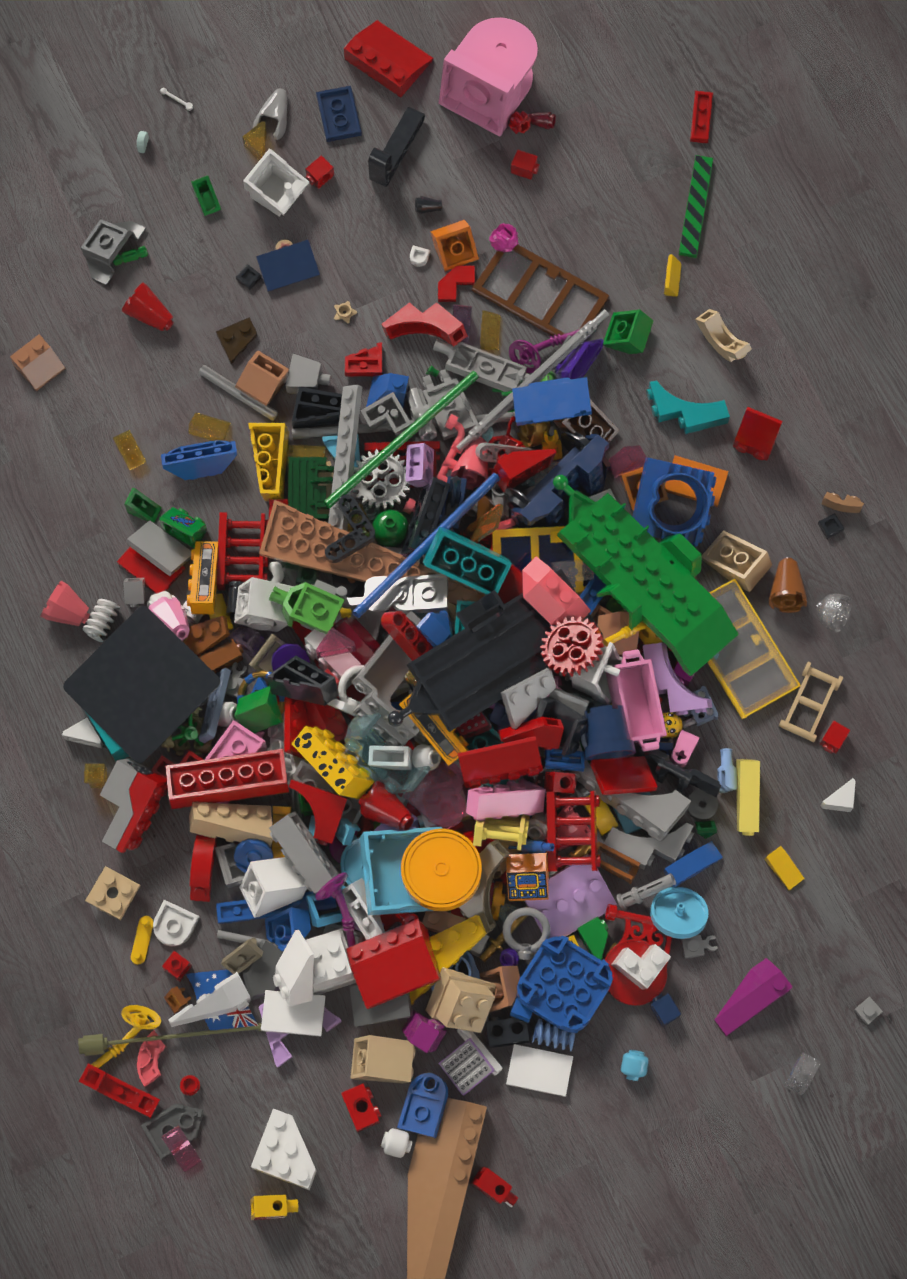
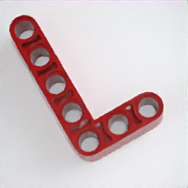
[381,611,433,661]

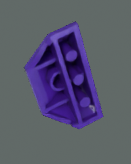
[554,339,604,379]

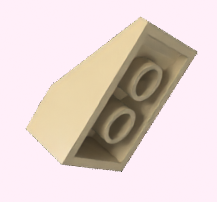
[702,530,772,592]

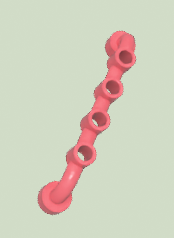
[403,414,465,514]

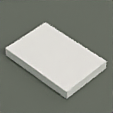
[261,990,326,1037]
[506,1044,573,1097]

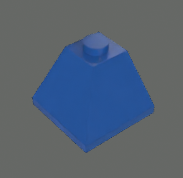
[366,373,409,410]

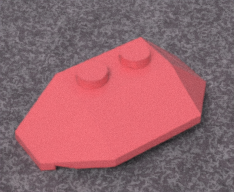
[522,556,591,625]

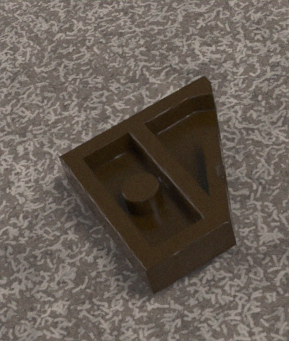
[216,317,257,364]

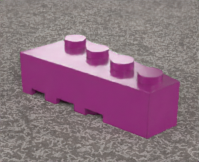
[402,1010,448,1053]

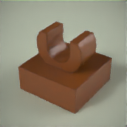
[164,986,191,1014]

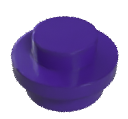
[500,948,519,966]

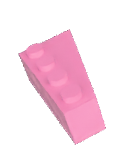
[466,778,546,821]

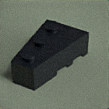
[292,387,342,428]
[267,656,339,706]

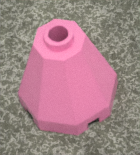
[149,597,190,641]

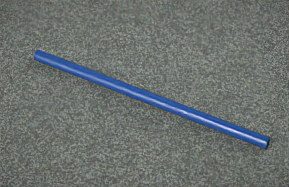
[352,473,500,618]

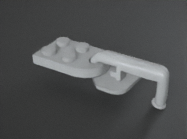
[336,574,448,614]

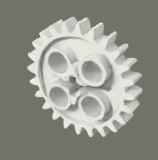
[352,449,411,510]

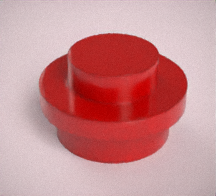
[180,1075,200,1096]

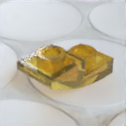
[113,430,146,470]

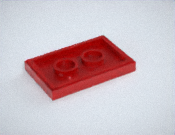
[117,547,185,594]
[590,756,657,795]

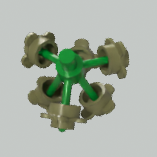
[161,707,213,756]

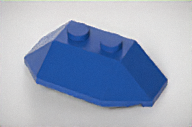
[161,440,237,480]

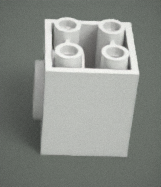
[234,577,294,632]

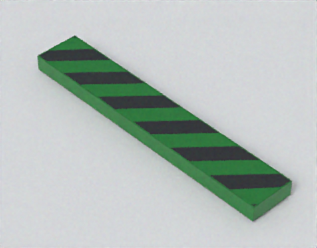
[678,155,713,258]

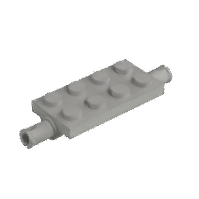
[433,339,531,392]

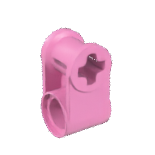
[670,730,700,768]

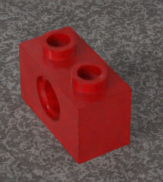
[341,1083,381,1133]

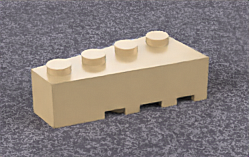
[189,802,273,847]

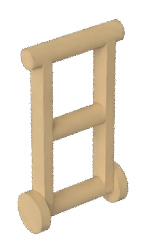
[778,662,843,742]

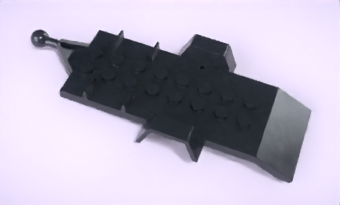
[388,569,603,732]

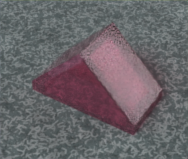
[609,445,646,478]
[316,627,356,659]

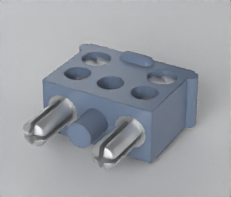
[682,686,718,728]

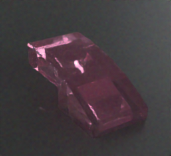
[161,1125,201,1172]

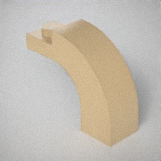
[695,309,752,362]

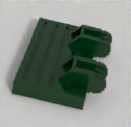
[288,457,334,521]

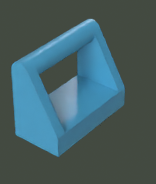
[306,885,352,928]

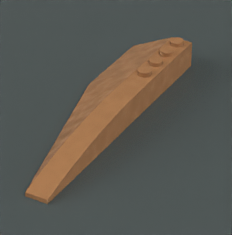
[407,1098,487,1279]

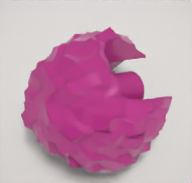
[489,223,519,252]

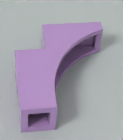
[643,643,712,715]

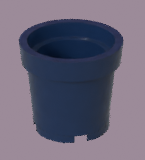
[584,705,636,761]

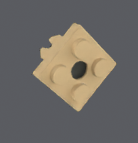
[85,866,140,921]

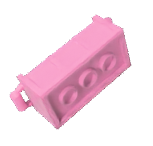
[606,649,667,752]
[205,720,267,804]

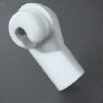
[268,562,285,583]

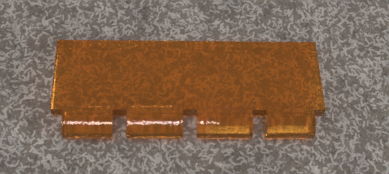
[459,504,503,543]

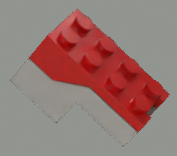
[100,758,168,853]

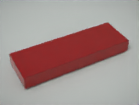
[690,91,713,143]

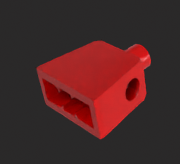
[470,1167,518,1207]

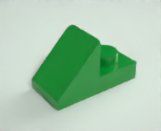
[191,175,221,216]

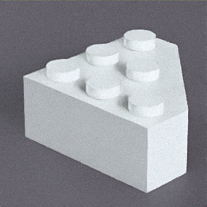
[251,1109,317,1190]

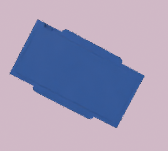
[512,377,592,426]

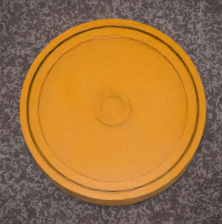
[401,829,482,911]

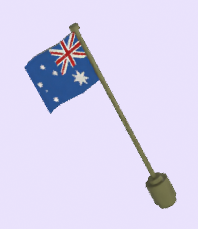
[78,970,262,1056]

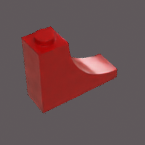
[289,779,347,846]

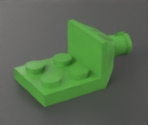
[269,582,345,635]

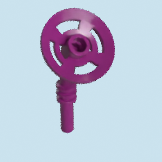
[509,329,580,373]
[315,872,356,948]

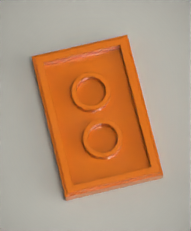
[665,455,729,507]

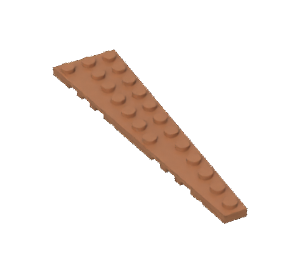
[259,500,487,606]

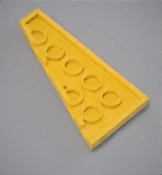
[410,915,487,1006]

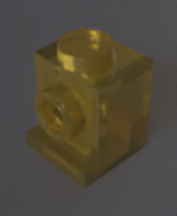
[84,764,108,788]

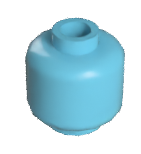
[621,1050,649,1081]

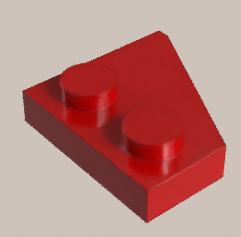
[345,342,382,377]

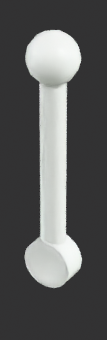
[160,88,193,110]

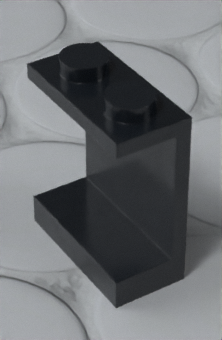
[533,696,588,756]

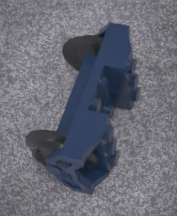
[505,432,612,542]

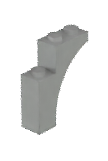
[603,822,694,870]

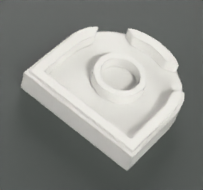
[153,900,200,946]

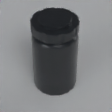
[226,581,244,618]

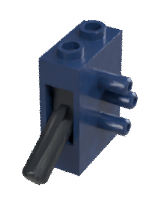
[438,475,467,535]

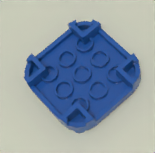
[517,935,613,1033]

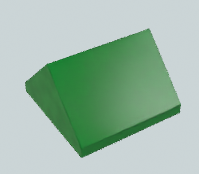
[234,686,283,734]

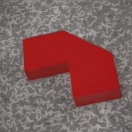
[438,266,475,302]

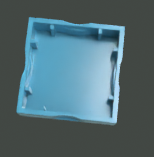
[360,827,442,916]

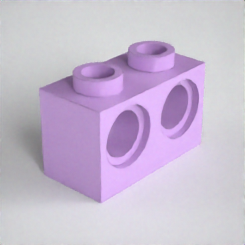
[406,443,434,487]

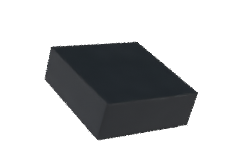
[236,264,262,290]
[818,513,844,539]

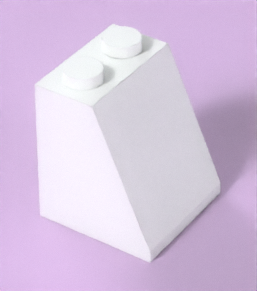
[239,857,307,918]

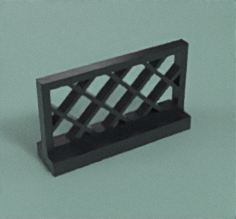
[400,477,450,558]

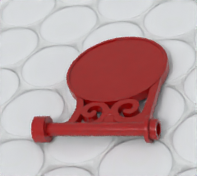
[604,904,672,1006]

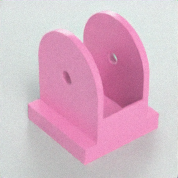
[439,18,538,137]

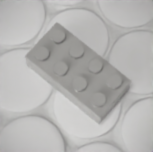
[269,811,339,894]

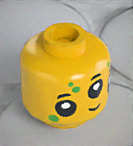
[662,712,682,738]

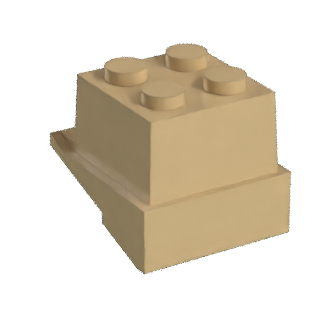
[426,967,496,1033]

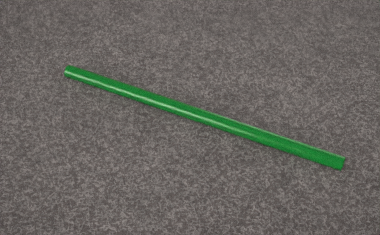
[324,371,479,509]

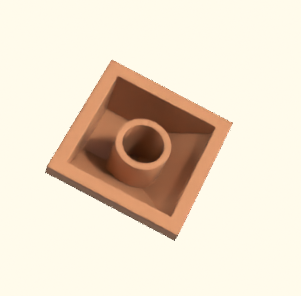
[598,611,639,655]
[480,966,520,1013]

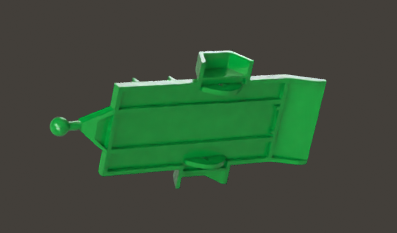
[553,475,739,676]

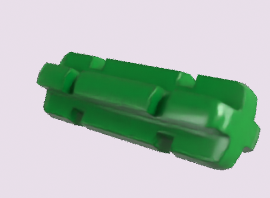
[113,246,148,266]

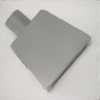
[286,354,331,394]

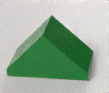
[124,488,162,523]

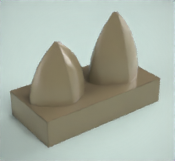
[221,938,264,974]

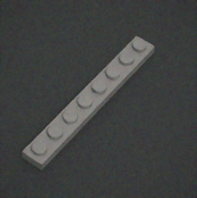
[328,385,362,531]

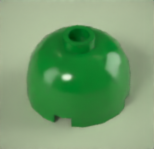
[372,510,409,548]

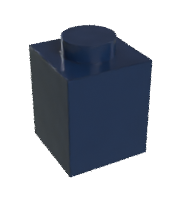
[650,993,681,1027]

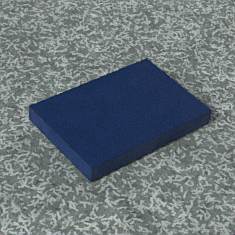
[316,86,362,142]
[256,240,320,292]

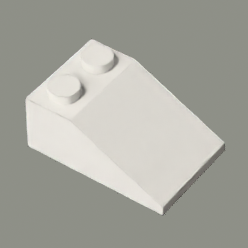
[273,930,314,1006]

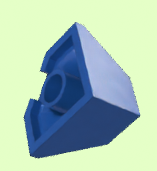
[416,610,454,648]
[265,907,311,952]

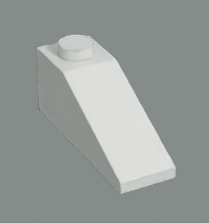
[342,878,385,940]

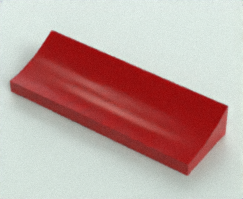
[166,749,289,809]

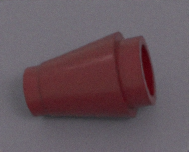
[529,112,556,130]

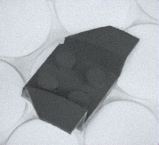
[81,219,146,286]

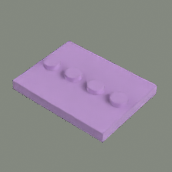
[525,854,618,938]

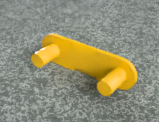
[131,916,153,965]

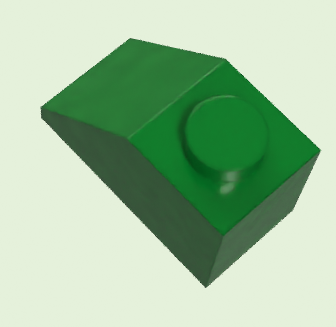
[576,916,609,960]

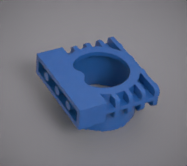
[632,457,716,547]

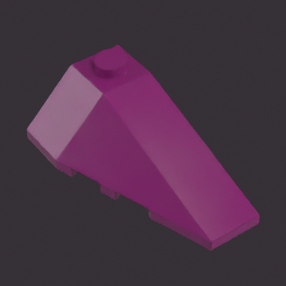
[714,958,793,1036]

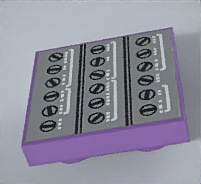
[438,1038,495,1096]

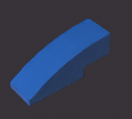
[663,841,723,888]

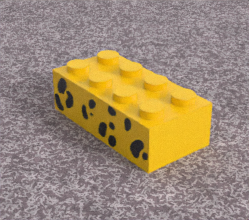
[292,726,374,799]

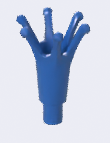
[508,839,555,854]

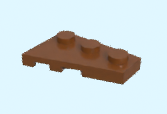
[182,616,230,657]

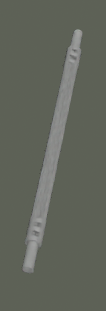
[456,309,609,452]

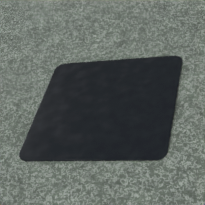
[63,606,220,763]

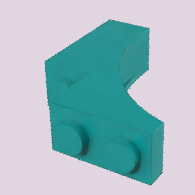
[646,380,730,434]

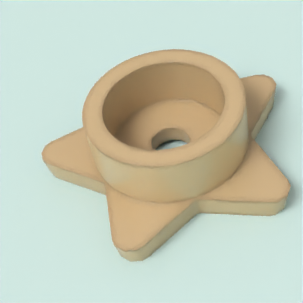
[334,301,357,324]

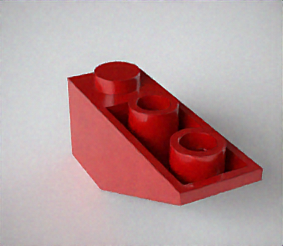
[499,717,564,750]

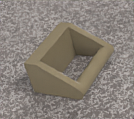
[249,634,286,672]

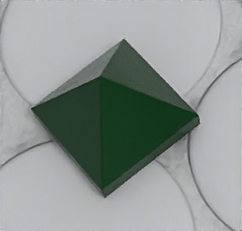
[695,821,717,839]

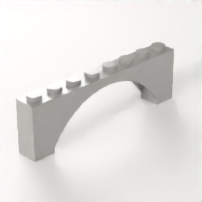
[538,742,691,841]

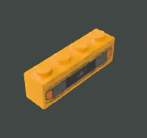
[187,541,218,614]
[399,693,469,766]

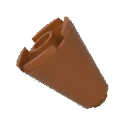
[769,558,807,613]

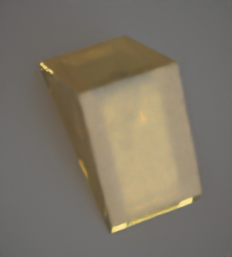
[242,121,266,161]

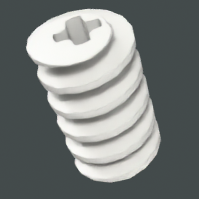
[83,599,121,642]

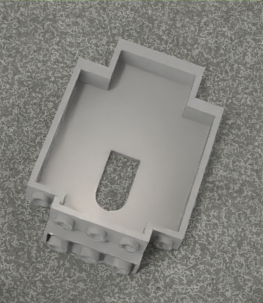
[352,611,455,746]

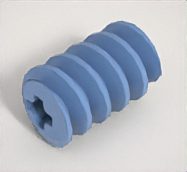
[532,1019,575,1051]

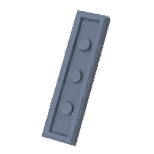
[199,668,231,743]

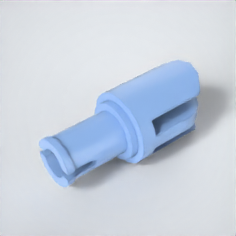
[717,748,738,793]

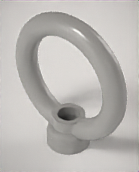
[503,907,551,960]

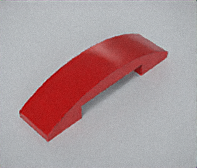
[78,1063,160,1118]

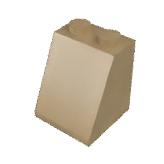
[351,1035,415,1084]

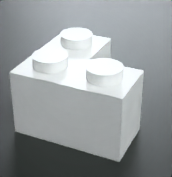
[611,944,671,990]

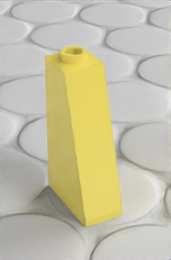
[736,759,760,836]

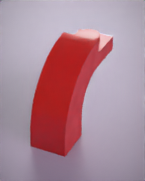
[189,834,218,902]

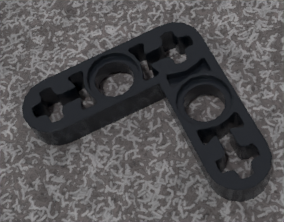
[325,495,376,563]

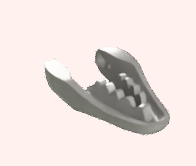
[252,88,287,140]

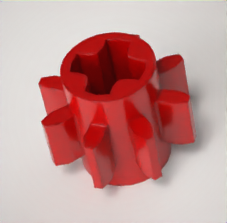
[508,111,531,134]

